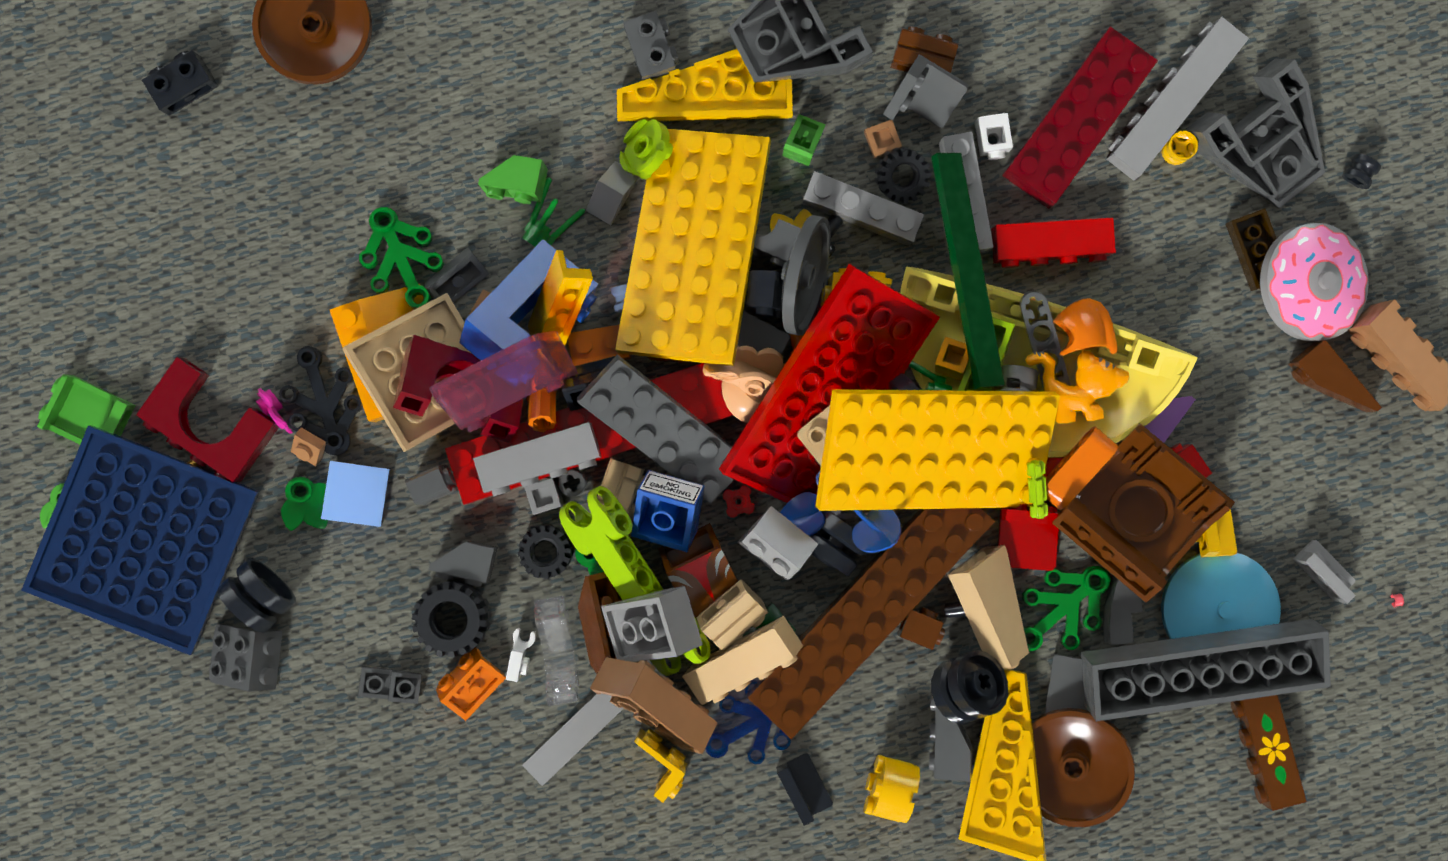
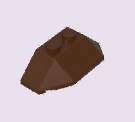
[578,572,648,674]

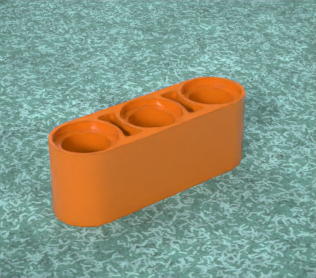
[1046,426,1119,510]

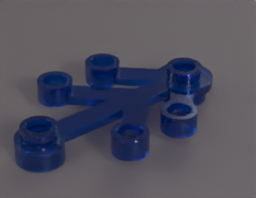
[705,680,791,765]

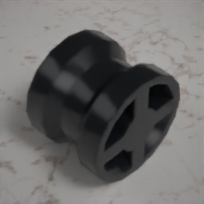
[1342,154,1381,189]

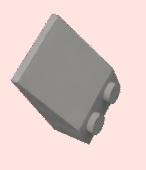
[737,506,818,580]
[601,586,703,662]

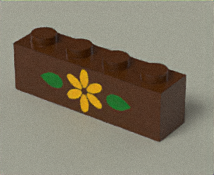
[1231,695,1307,811]

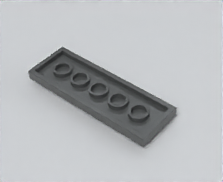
[577,354,734,504]

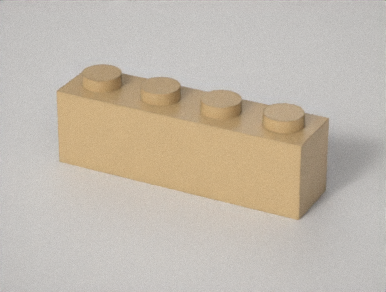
[682,616,803,705]

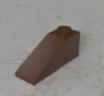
[1289,340,1382,412]

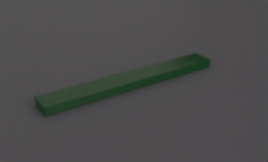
[931,153,1005,389]

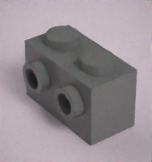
[623,11,679,81]

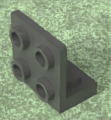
[883,54,969,128]

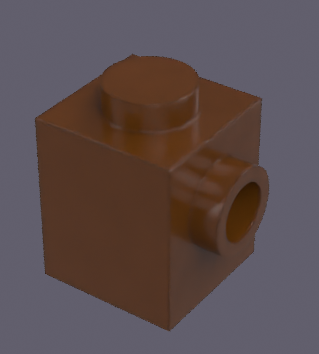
[897,607,945,650]

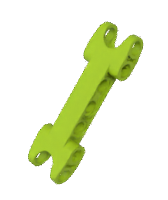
[559,486,711,676]

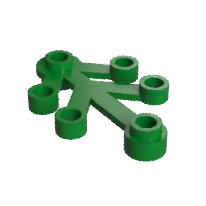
[359,207,444,310]
[1022,566,1110,651]

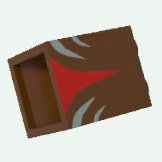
[658,523,738,620]

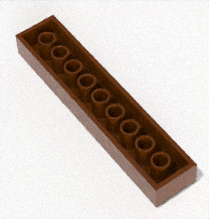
[746,508,995,739]

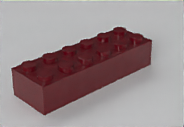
[1002,26,1158,209]

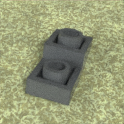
[358,666,422,704]

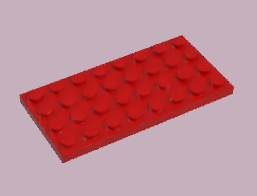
[719,264,940,503]

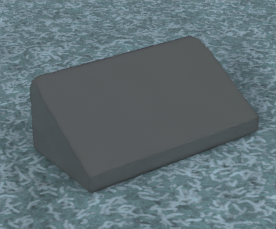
[423,247,490,303]

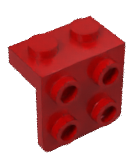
[998,504,1059,571]

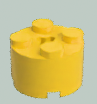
[863,755,920,823]

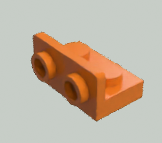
[568,325,631,367]
[436,647,506,721]

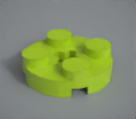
[619,119,673,180]

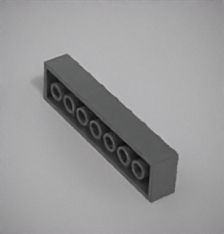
[1081,619,1331,721]

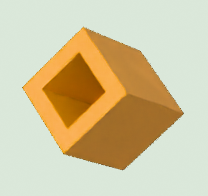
[935,337,969,381]

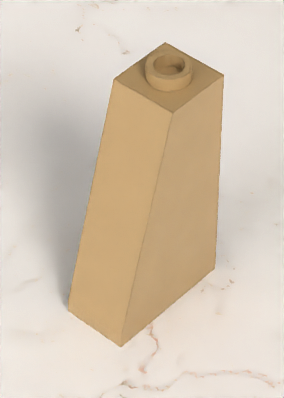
[948,545,1029,670]

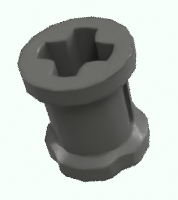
[559,470,588,497]

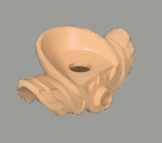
[703,346,785,423]

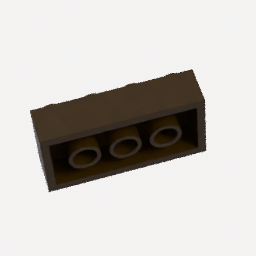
[1225,208,1277,291]

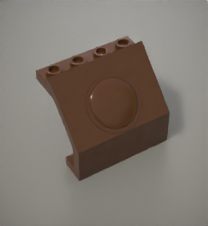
[1052,423,1235,602]

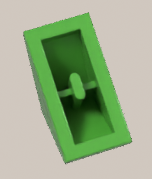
[782,114,826,166]

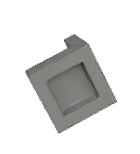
[524,478,564,515]

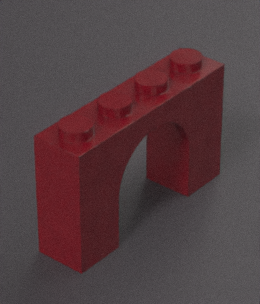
[393,335,526,443]
[136,357,279,482]

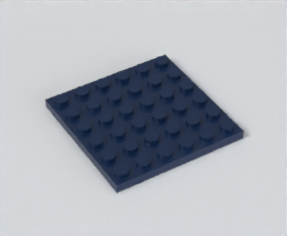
[21,425,260,655]

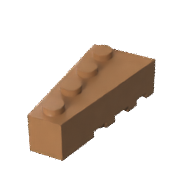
[1347,299,1448,411]
[590,657,718,754]

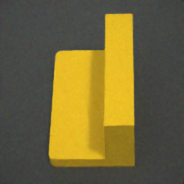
[1199,509,1237,558]

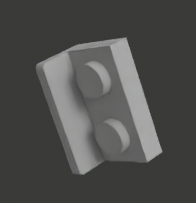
[1293,540,1356,604]

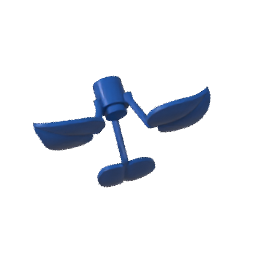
[780,471,901,553]

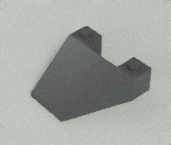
[727,0,873,83]
[1185,58,1325,208]

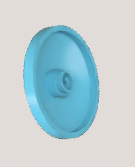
[1161,553,1281,639]

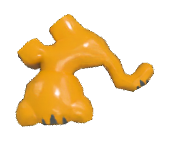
[1025,350,1129,423]

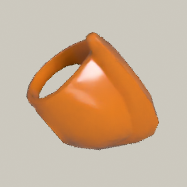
[1053,298,1117,356]

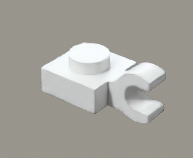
[506,628,537,682]

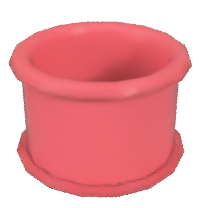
[1391,593,1404,607]

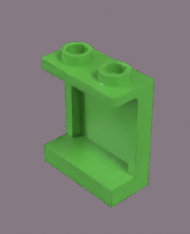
[37,374,136,444]

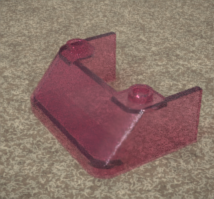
[429,331,578,433]

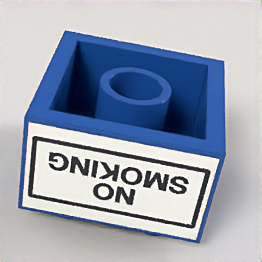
[631,470,705,552]

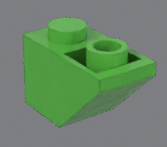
[478,155,548,204]

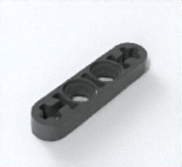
[1020,291,1071,391]

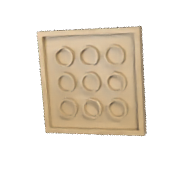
[343,293,485,452]

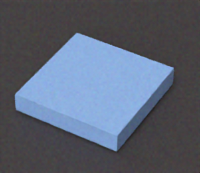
[321,461,390,527]

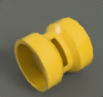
[1161,131,1198,165]

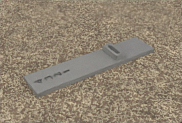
[522,693,624,786]

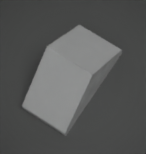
[586,161,640,226]

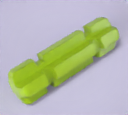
[1027,460,1048,519]

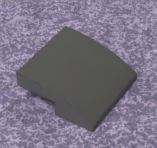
[1045,653,1087,713]

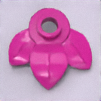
[256,388,293,434]

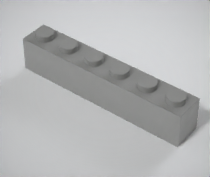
[1106,17,1249,181]

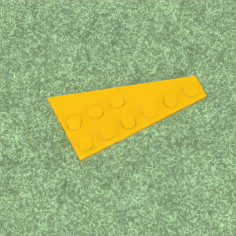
[617,49,793,122]
[958,670,1047,861]

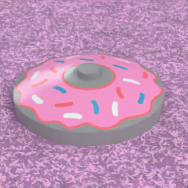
[1260,223,1369,341]

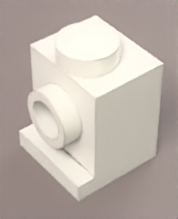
[974,113,1013,160]

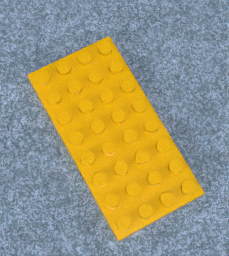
[615,129,771,366]
[815,389,1060,511]

